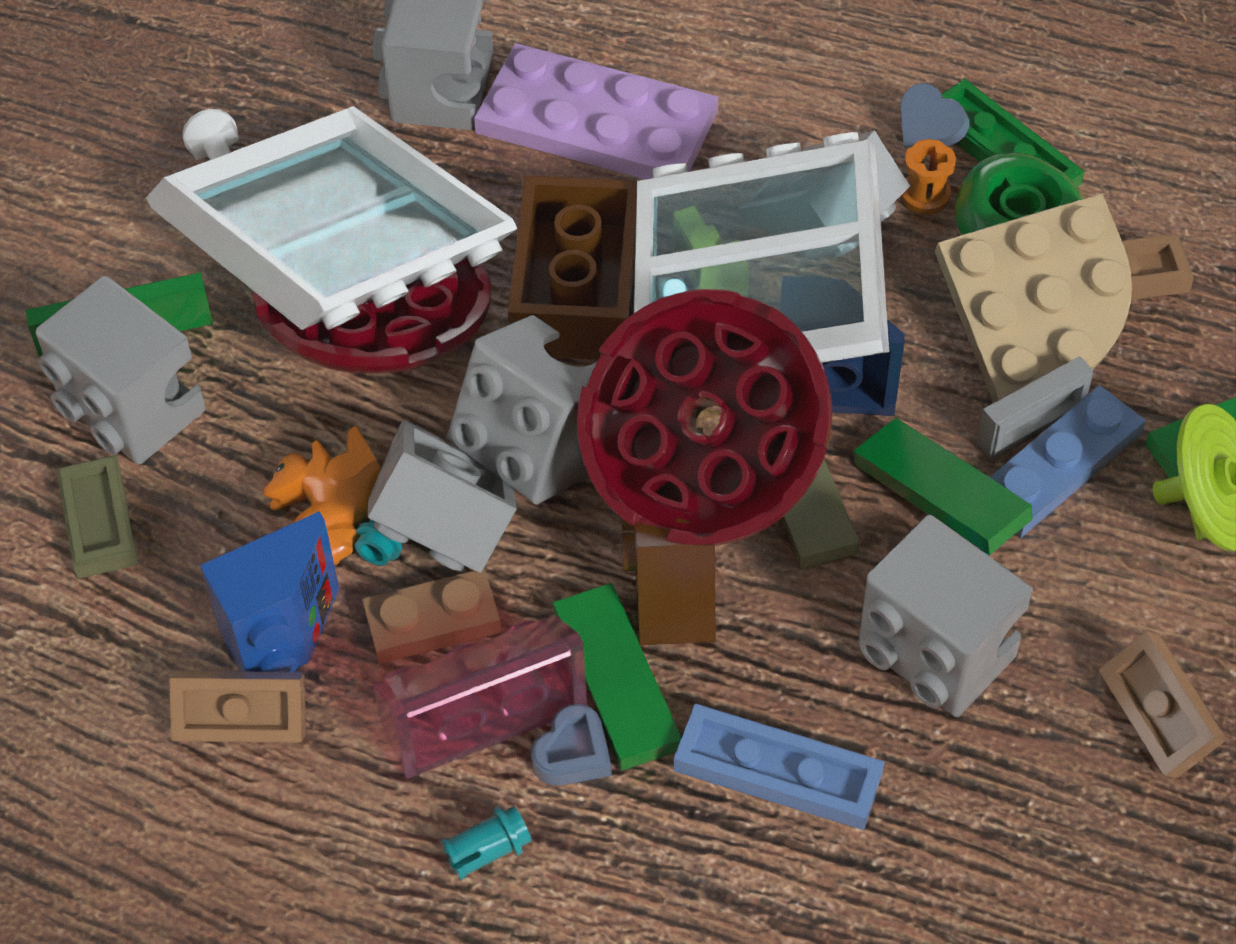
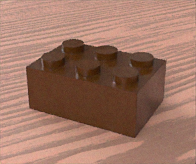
[508,175,637,360]

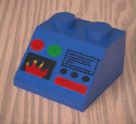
[200,511,339,672]

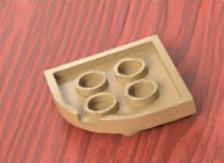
[934,194,1132,403]

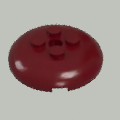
[252,220,491,374]
[577,289,832,546]

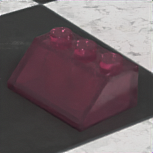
[372,615,587,779]

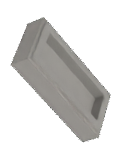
[976,356,1093,459]

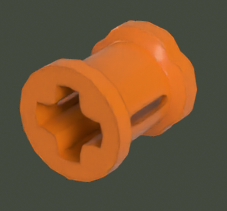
[900,139,956,215]

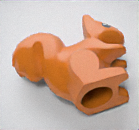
[263,426,381,565]

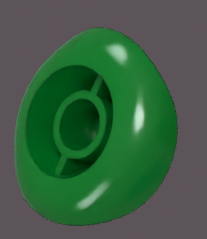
[955,152,1083,235]

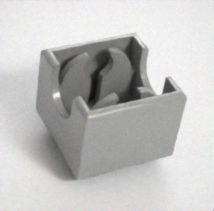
[373,0,494,130]
[36,276,206,464]
[446,315,597,504]
[858,515,1033,717]

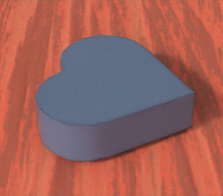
[900,83,969,150]
[531,704,611,786]

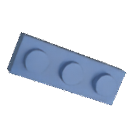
[989,385,1146,538]
[674,704,885,830]

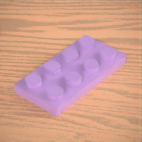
[474,43,718,180]

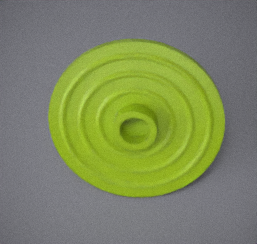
[1153,404,1236,552]

